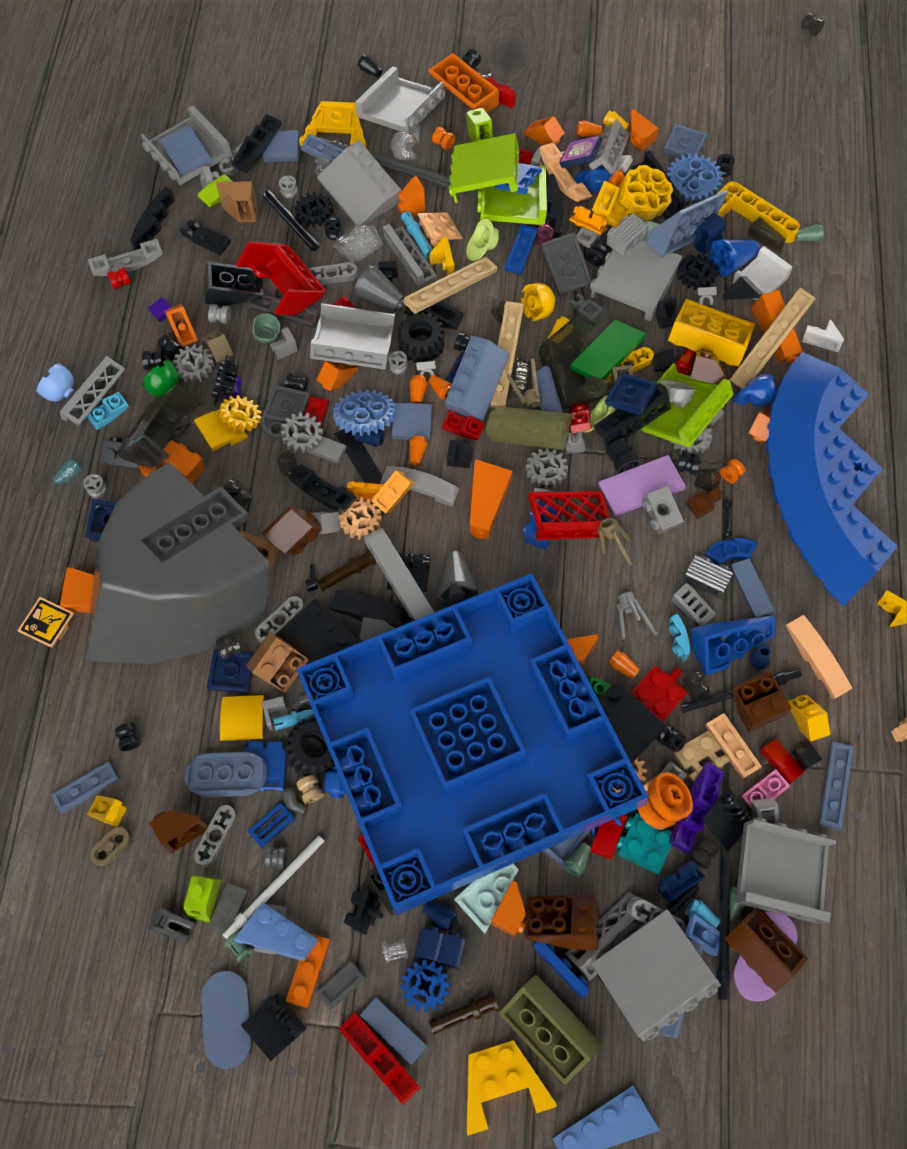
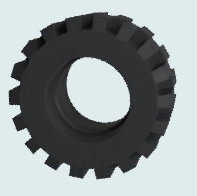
[397,312,445,363]
[284,718,334,776]

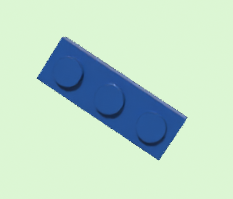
[505,224,538,275]
[533,942,590,999]

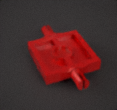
[631,665,688,722]

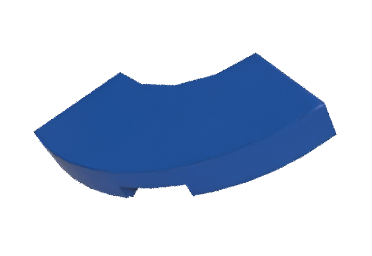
[704,538,758,565]

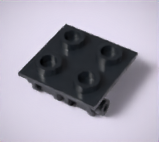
[212,355,239,405]
[387,553,431,592]
[702,788,753,851]
[241,993,307,1062]

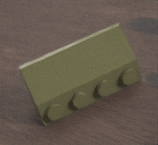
[485,406,573,450]
[499,975,603,1085]

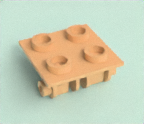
[418,212,462,247]

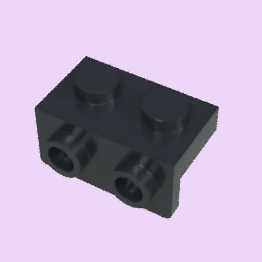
[101,437,146,468]

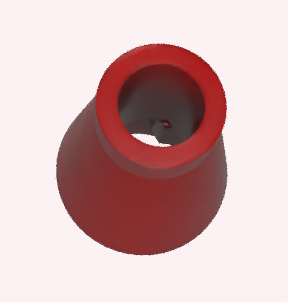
[675,349,695,375]

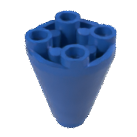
[708,239,760,277]

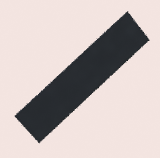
[334,429,382,484]

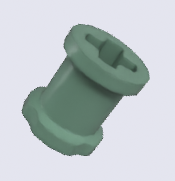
[224,931,254,963]

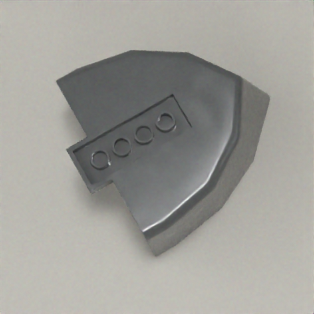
[85,462,270,664]

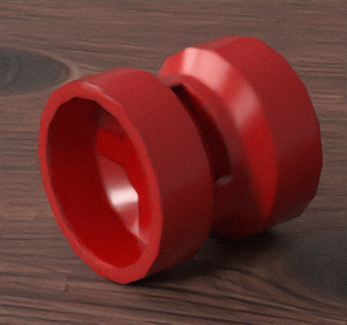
[107,267,131,290]

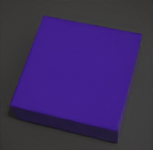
[148,297,171,322]

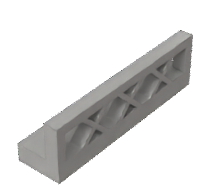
[589,119,630,174]
[383,224,437,288]
[60,356,125,426]
[565,892,654,981]

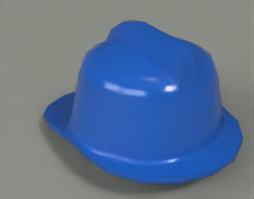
[574,165,612,193]

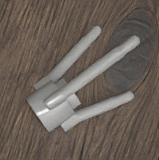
[616,592,657,640]

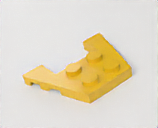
[299,101,366,148]
[467,1040,557,1136]

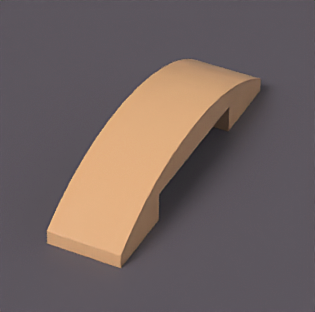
[539,143,592,202]

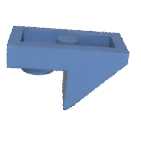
[685,914,720,956]

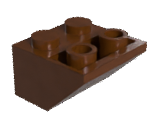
[732,671,791,732]

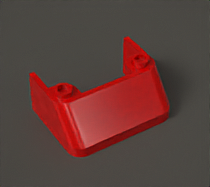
[236,241,325,315]

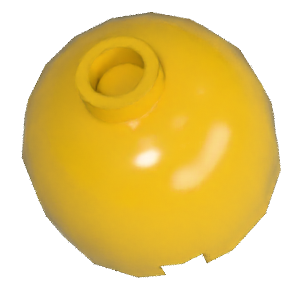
[521,283,556,321]

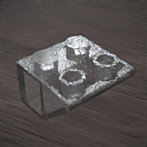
[332,224,384,264]

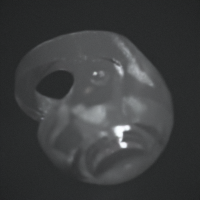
[389,131,420,160]

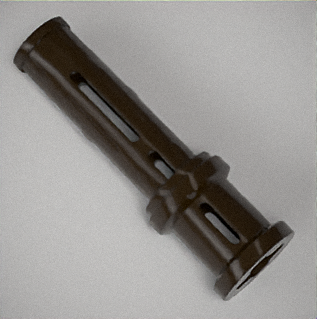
[317,548,376,592]
[428,990,500,1035]

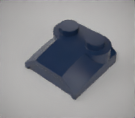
[85,498,116,542]

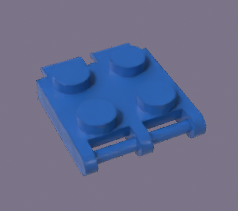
[495,163,542,194]
[243,741,287,792]

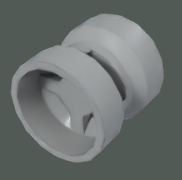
[208,304,231,325]

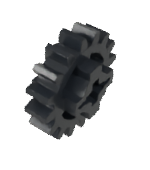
[294,192,334,228]
[677,254,718,290]

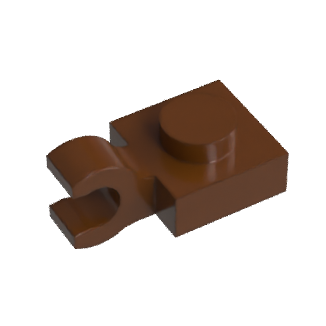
[686,487,723,519]

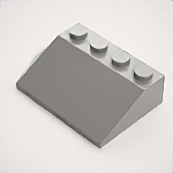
[317,141,401,229]

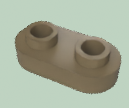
[90,827,131,867]

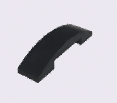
[288,464,357,513]

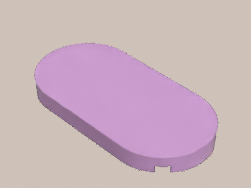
[733,911,798,1002]

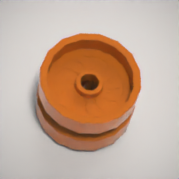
[638,772,693,830]

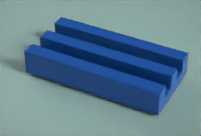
[247,802,296,848]

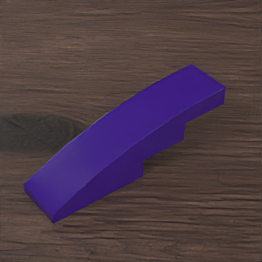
[669,762,724,853]

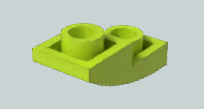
[198,174,233,207]

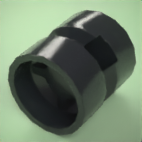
[606,438,641,474]

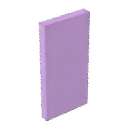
[597,455,686,517]

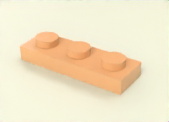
[705,713,762,780]

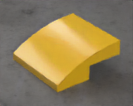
[592,181,628,228]
[194,409,248,452]
[220,695,265,741]

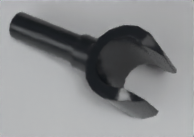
[305,564,318,592]

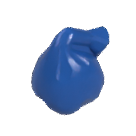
[733,374,778,408]

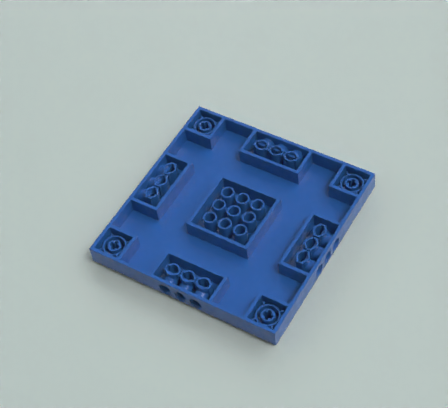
[296,573,649,915]

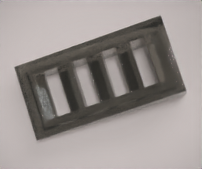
[747,217,786,252]
[508,358,532,399]

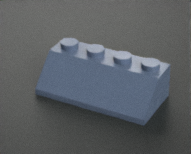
[445,335,509,422]

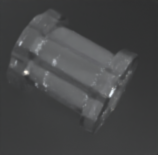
[382,938,408,964]

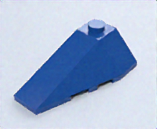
[691,616,776,675]

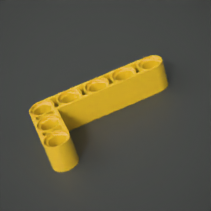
[717,182,800,243]

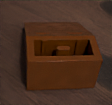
[525,894,600,950]

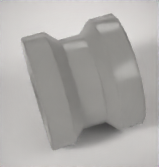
[279,176,298,199]
[388,351,408,375]
[83,474,107,498]

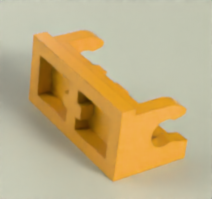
[371,470,415,514]

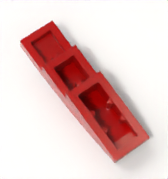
[338,1012,421,1105]

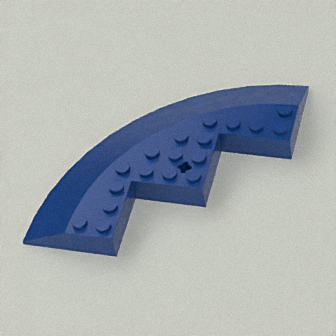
[766,352,898,606]

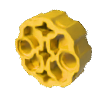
[618,165,673,221]

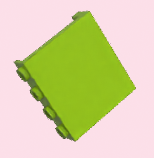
[449,133,519,203]
[477,166,547,225]
[640,363,734,448]

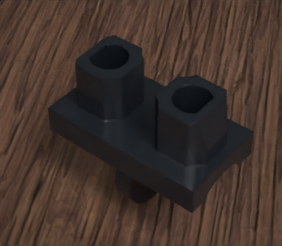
[344,888,384,935]

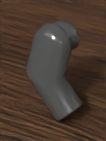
[290,692,309,712]
[282,786,308,816]

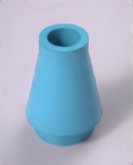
[685,899,720,929]

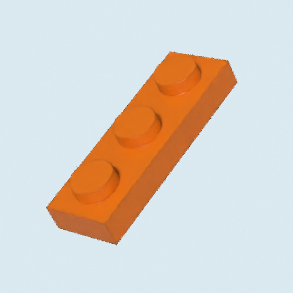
[286,933,331,1008]

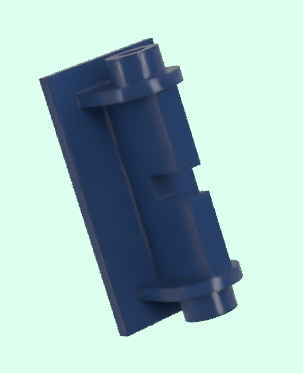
[657,860,705,902]

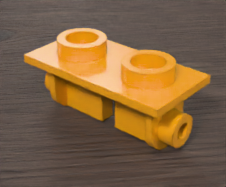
[569,206,608,235]
[347,481,384,502]

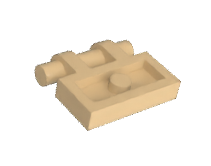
[672,731,729,783]

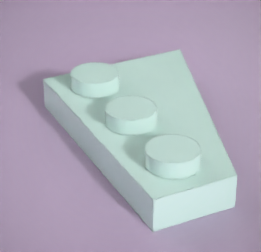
[454,864,519,934]

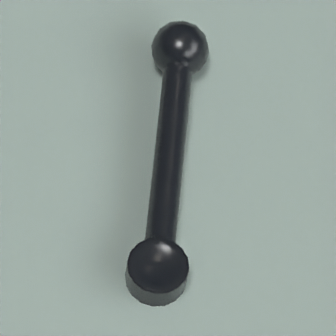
[723,500,732,538]

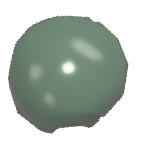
[252,313,280,343]

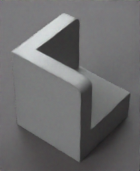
[270,327,298,360]
[311,510,340,534]
[262,696,288,731]

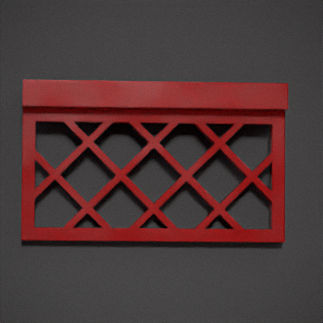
[528,491,610,540]

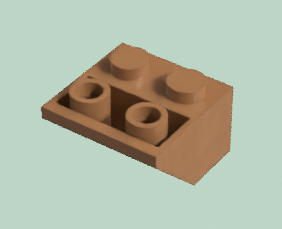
[216,181,258,222]
[246,632,309,693]

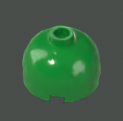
[141,360,179,397]

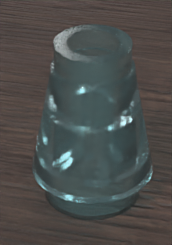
[52,458,82,486]

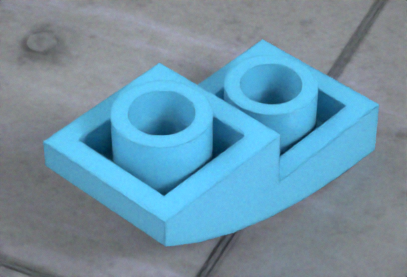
[87,392,129,430]
[668,614,690,662]

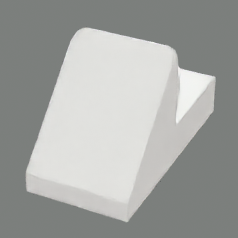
[802,320,844,352]

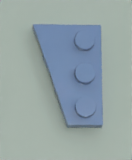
[234,902,318,961]

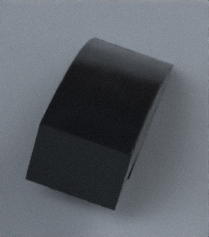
[403,292,464,330]

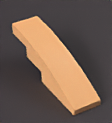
[786,615,852,699]

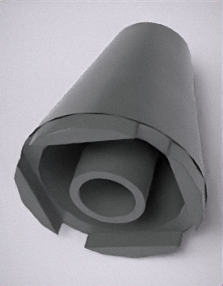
[353,264,405,312]
[437,551,478,607]

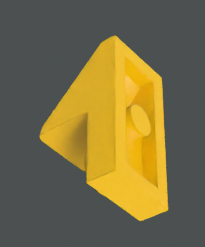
[429,236,455,276]
[877,590,907,627]
[87,795,126,827]

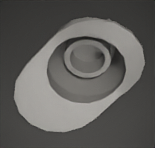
[660,380,698,408]

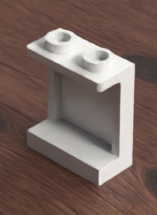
[733,246,792,301]

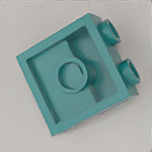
[616,813,672,876]

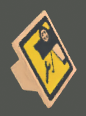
[17,597,74,648]

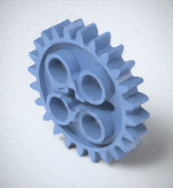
[666,153,723,205]
[333,389,396,436]

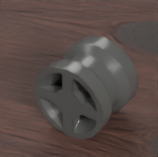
[265,845,287,869]

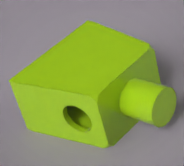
[466,108,493,142]
[184,876,222,923]

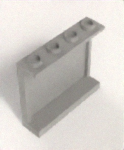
[355,66,445,134]
[141,105,232,185]
[590,240,682,321]
[310,303,395,370]
[735,817,836,924]
[592,910,721,1041]

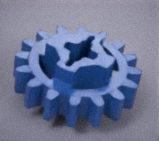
[400,960,450,1013]

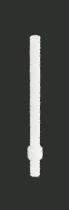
[222,835,324,940]

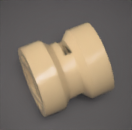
[296,774,324,804]

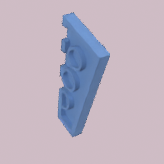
[552,1086,660,1149]

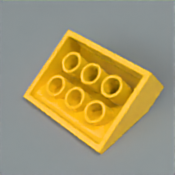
[668,298,755,367]

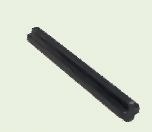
[263,190,320,251]

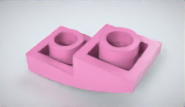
[742,769,791,809]

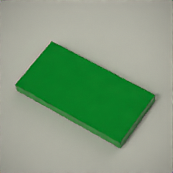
[570,320,646,384]

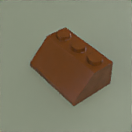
[724,908,808,993]

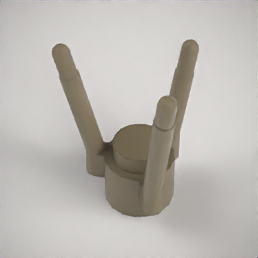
[507,358,541,409]
[597,518,632,566]

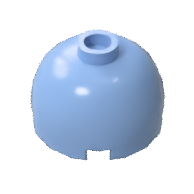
[37,363,74,402]

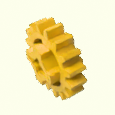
[219,395,261,433]

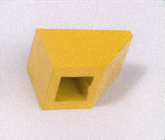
[788,695,830,741]

